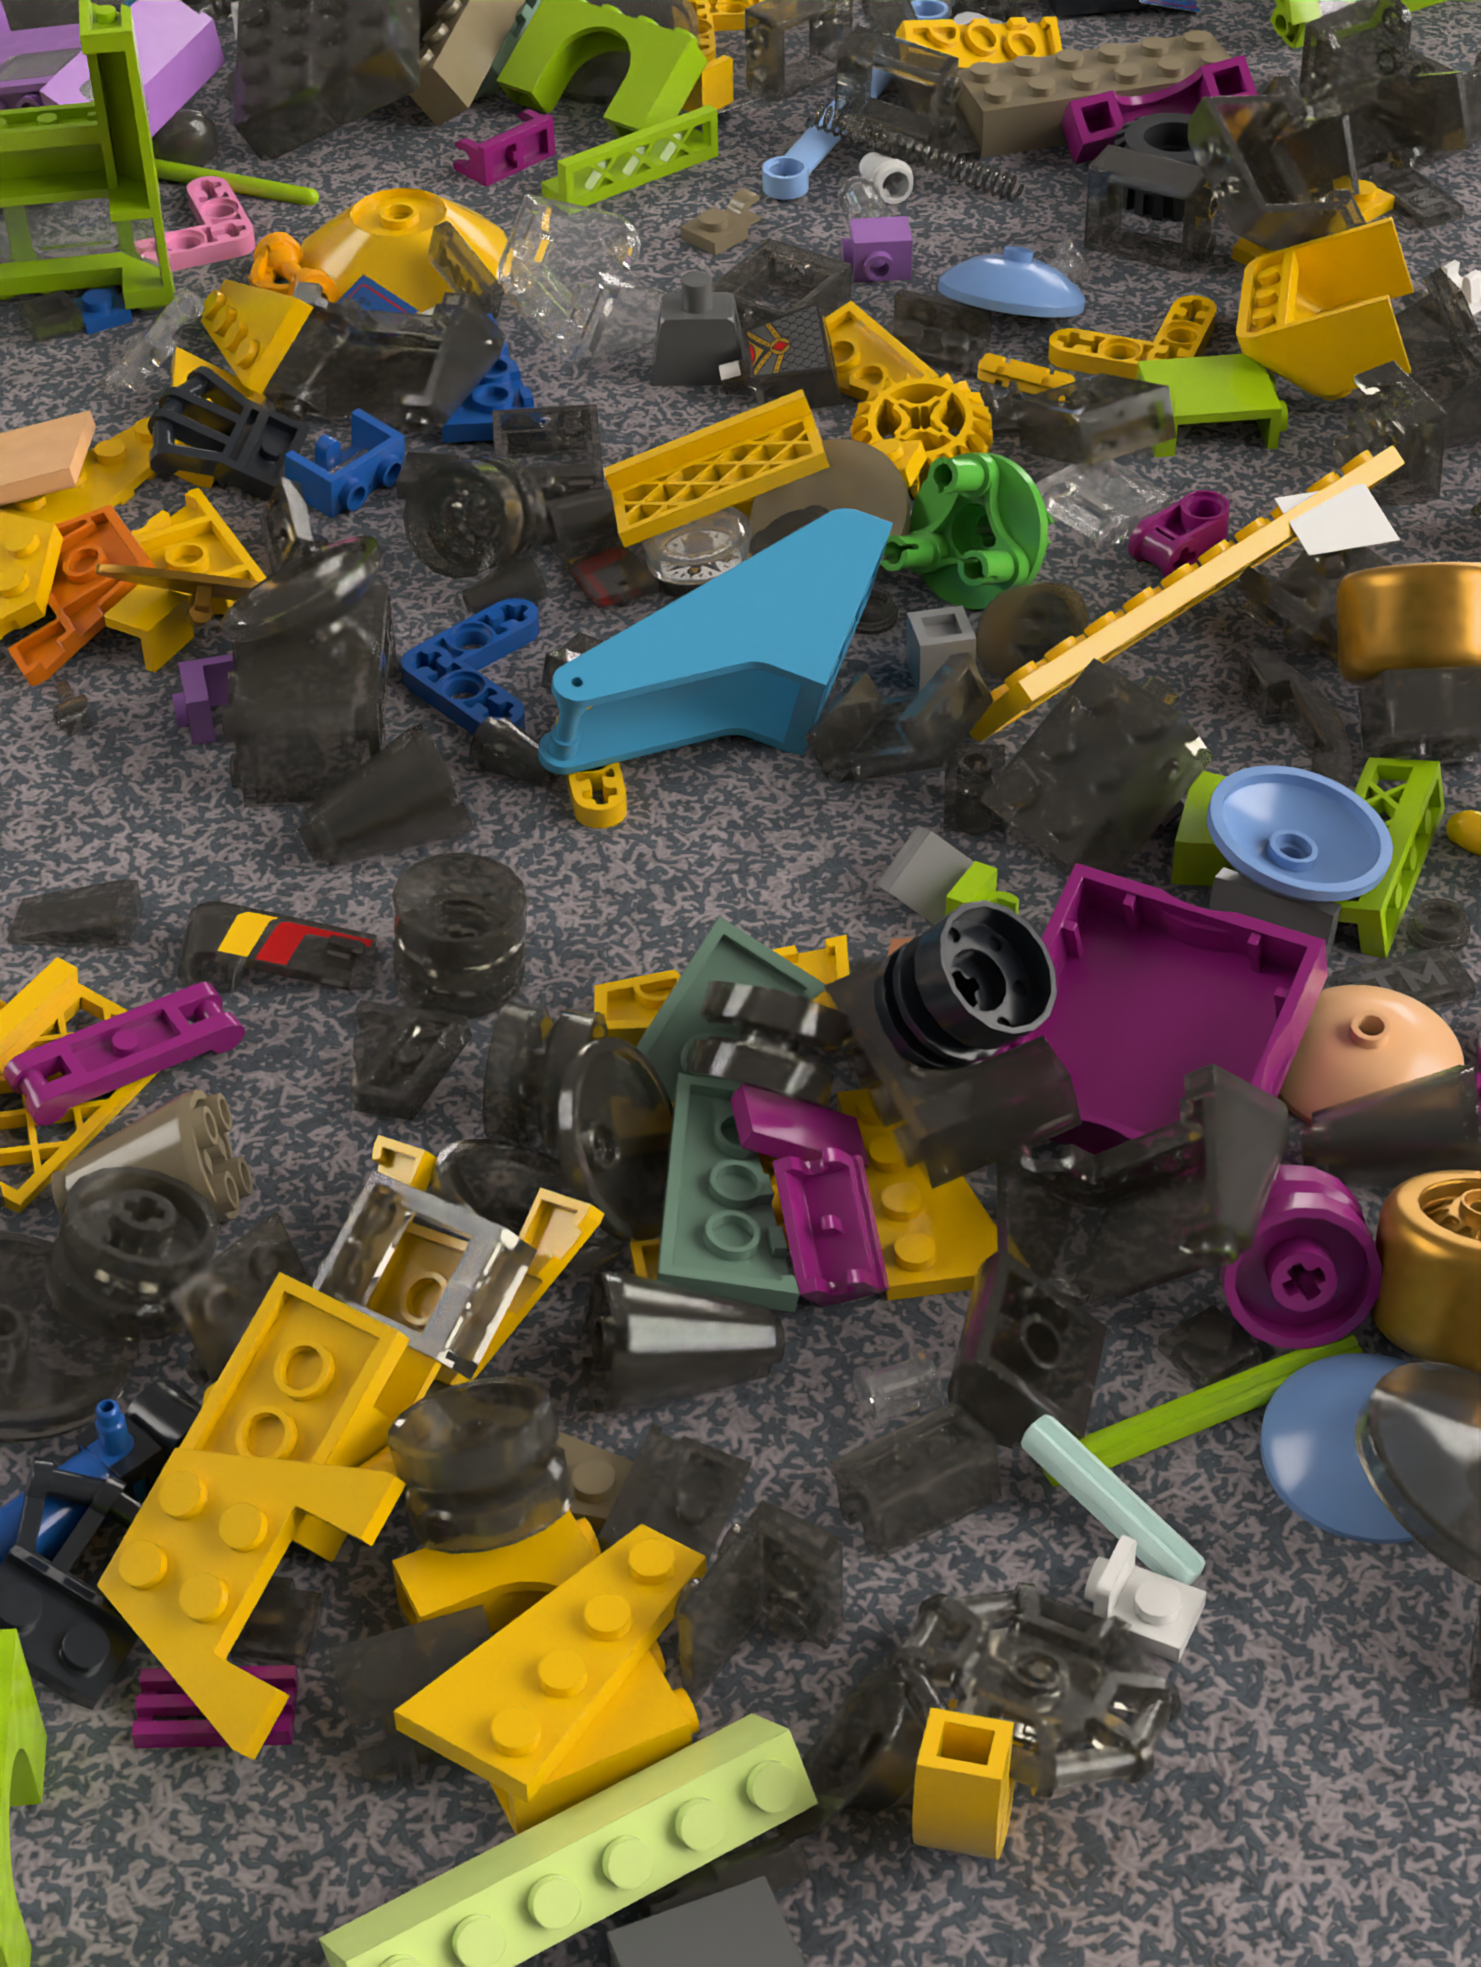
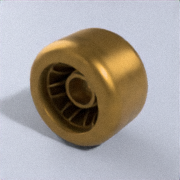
[1336,562,1481,690]
[1370,1170,1481,1375]

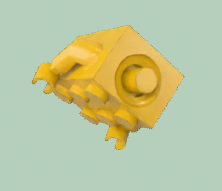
[179,1272,453,1563]

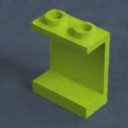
[1135,354,1288,458]

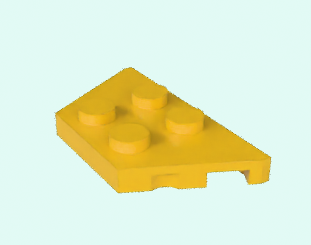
[131,487,280,615]
[0,511,63,640]

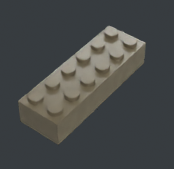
[953,30,1231,158]

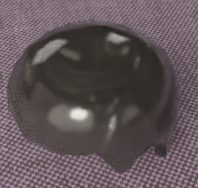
[151,110,220,168]

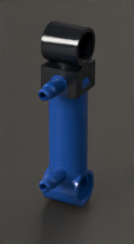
[0,1380,202,1565]

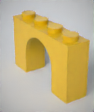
[392,1494,700,1835]

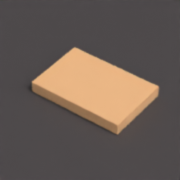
[0,410,96,506]

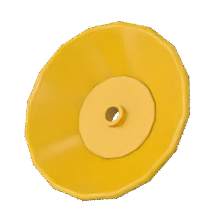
[300,188,513,314]

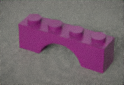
[1060,55,1259,164]

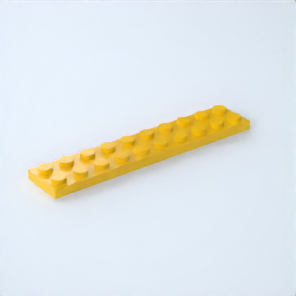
[965,445,1405,743]

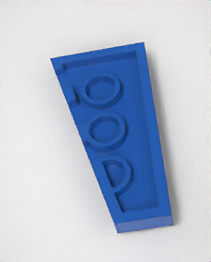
[441,313,546,443]

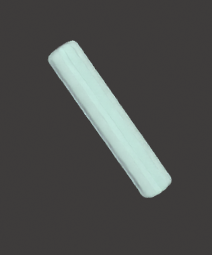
[1021,1414,1206,1585]

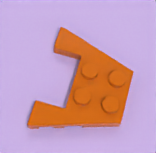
[7,505,155,686]

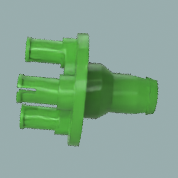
[880,452,1055,610]

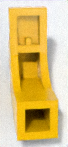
[912,1699,1028,1860]

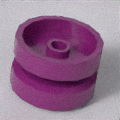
[1210,1165,1383,1349]

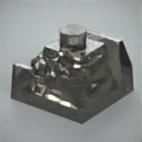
[1333,360,1447,506]

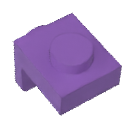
[172,654,243,745]

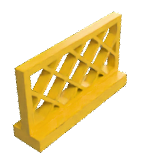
[603,389,830,548]
[0,957,160,1213]

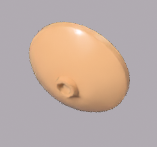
[1277,985,1465,1140]

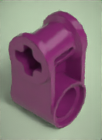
[1128,490,1230,578]

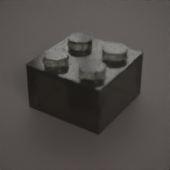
[1358,666,1481,767]

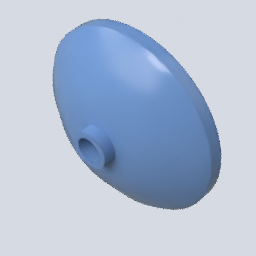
[937,246,1086,318]
[1207,765,1393,903]
[1260,1353,1481,1544]

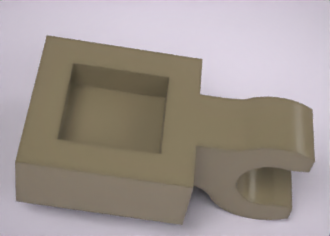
[681,189,761,256]

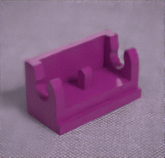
[453,109,556,187]
[772,1148,890,1306]

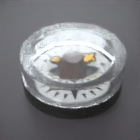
[642,506,755,598]

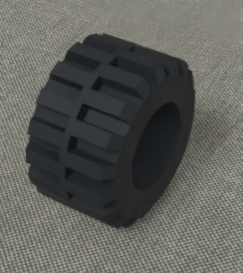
[1112,113,1234,222]

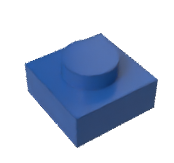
[67,287,133,335]

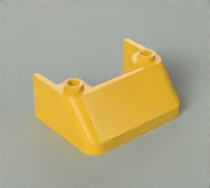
[1236,217,1414,401]

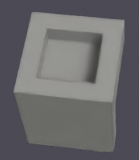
[906,605,977,697]
[877,825,974,924]

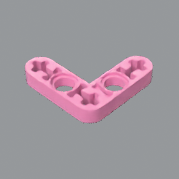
[138,176,256,271]

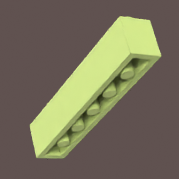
[319,1713,818,1967]

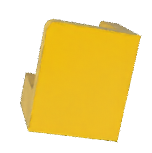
[682,55,734,112]
[104,584,194,673]

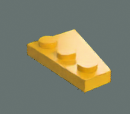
[794,301,939,402]

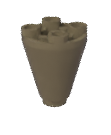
[51,1090,253,1226]

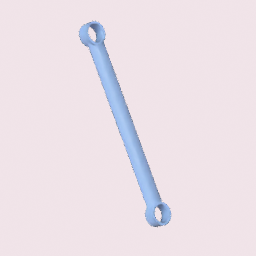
[762,0,949,200]

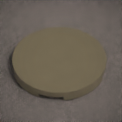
[750,439,912,579]

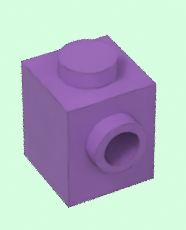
[841,216,913,282]

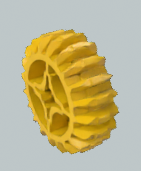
[850,369,993,500]

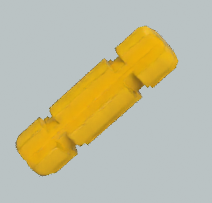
[977,353,1075,402]

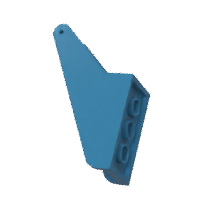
[537,508,893,775]

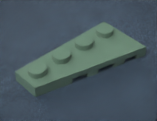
[655,1073,799,1312]

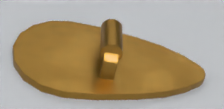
[95,564,300,628]

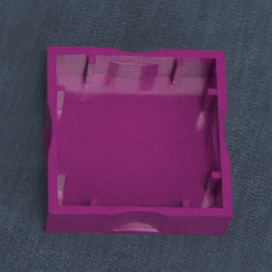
[974,863,1328,1200]

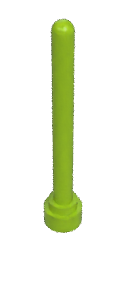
[155,159,319,206]

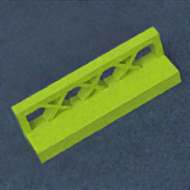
[541,105,719,213]
[1333,757,1445,959]

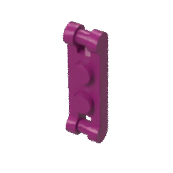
[3,982,245,1126]

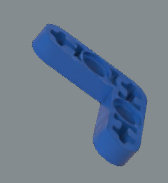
[401,598,540,745]

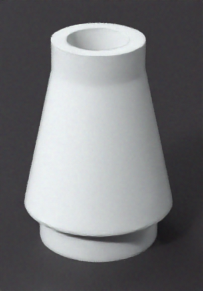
[859,152,913,204]

